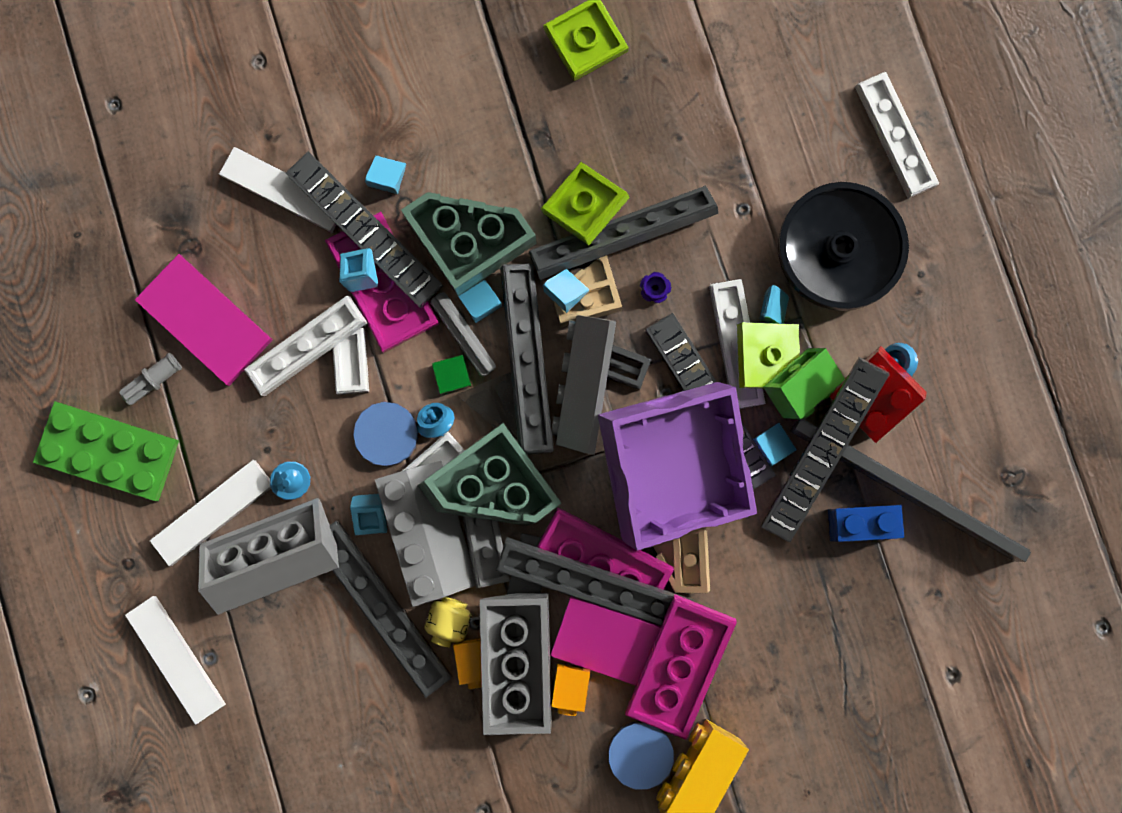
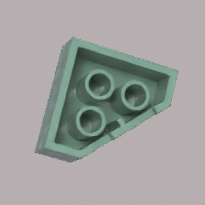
[401,192,537,296]
[418,423,561,526]

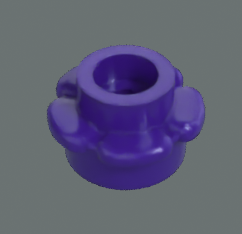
[640,272,671,303]

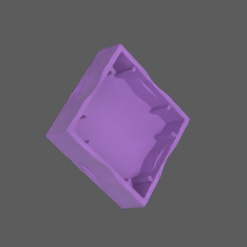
[598,382,757,551]

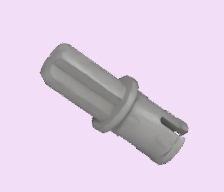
[119,353,182,405]

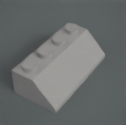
[552,315,616,455]
[375,461,476,607]
[198,498,339,614]
[480,593,552,735]

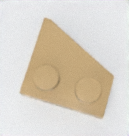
[553,255,622,327]
[653,527,710,593]

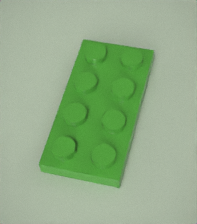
[33,401,180,501]

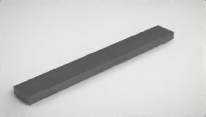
[790,419,1031,562]

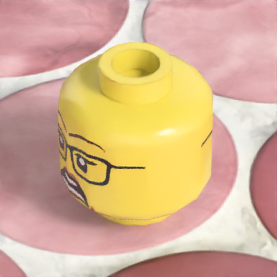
[424,597,472,648]

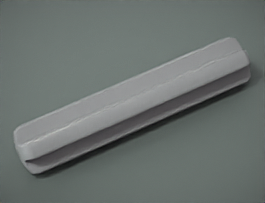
[430,292,496,377]

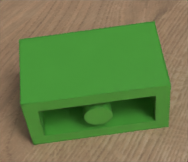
[763,348,845,420]

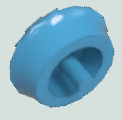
[885,343,918,377]
[417,403,455,438]
[270,461,311,500]

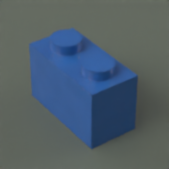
[828,505,904,542]

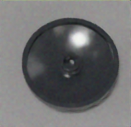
[778,182,909,311]

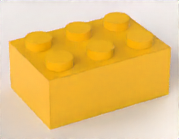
[656,719,749,813]

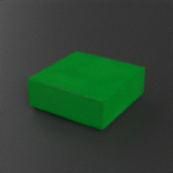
[432,355,472,395]

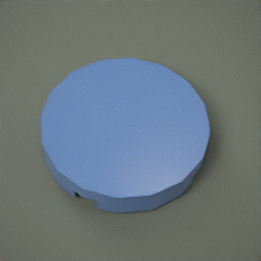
[353,402,418,466]
[608,722,674,789]

